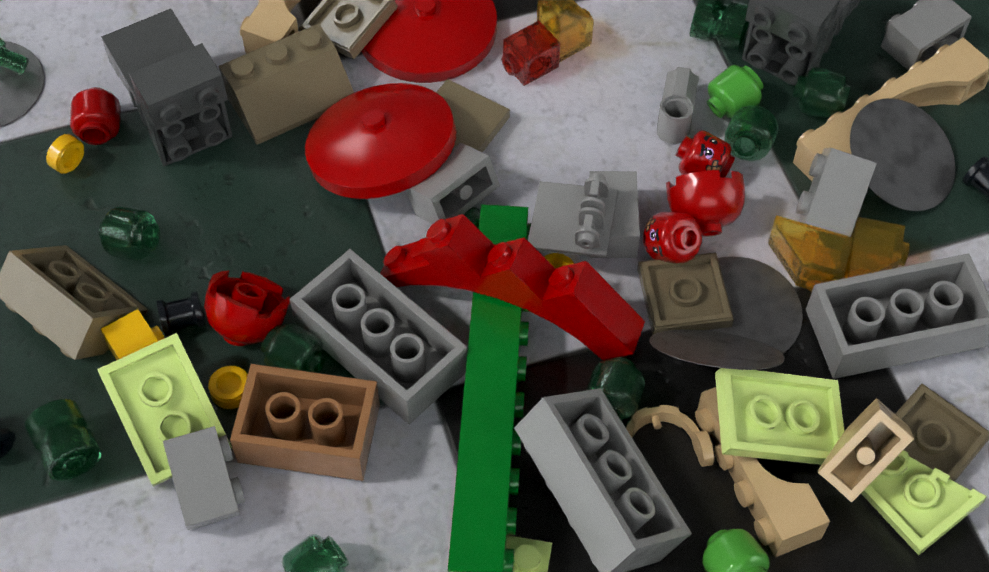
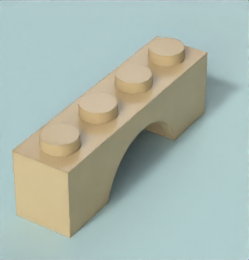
[240,0,301,54]
[695,387,830,557]

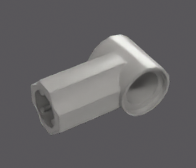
[657,67,699,144]

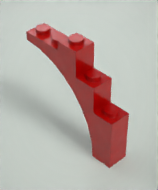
[380,214,645,360]

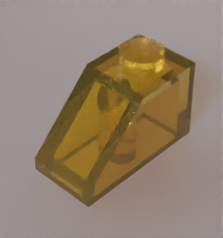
[536,0,594,63]
[768,215,854,292]
[843,217,910,279]

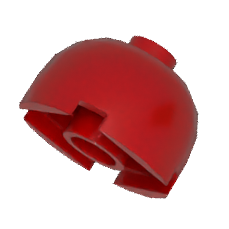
[666,170,745,237]
[204,271,290,346]

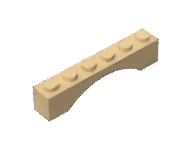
[793,37,989,181]

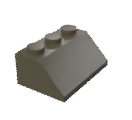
[219,23,354,145]
[0,245,148,360]

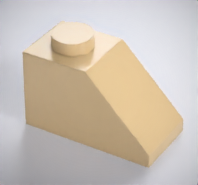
[818,398,914,502]

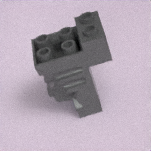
[742,0,861,91]
[101,8,233,166]

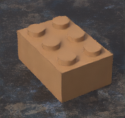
[230,364,380,481]

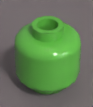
[707,65,764,120]
[702,529,770,572]

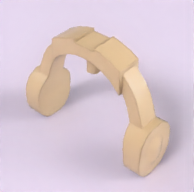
[626,405,714,467]

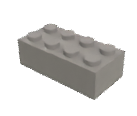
[290,249,467,425]
[806,253,989,379]
[514,388,692,572]

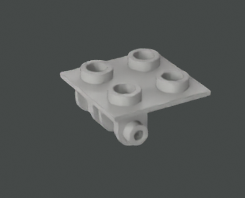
[528,173,618,258]

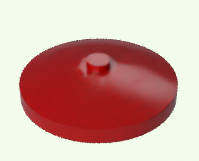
[361,0,497,83]
[305,83,457,199]

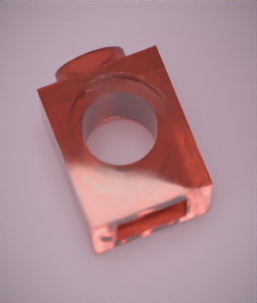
[501,20,561,86]

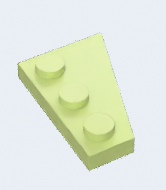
[861,450,987,555]

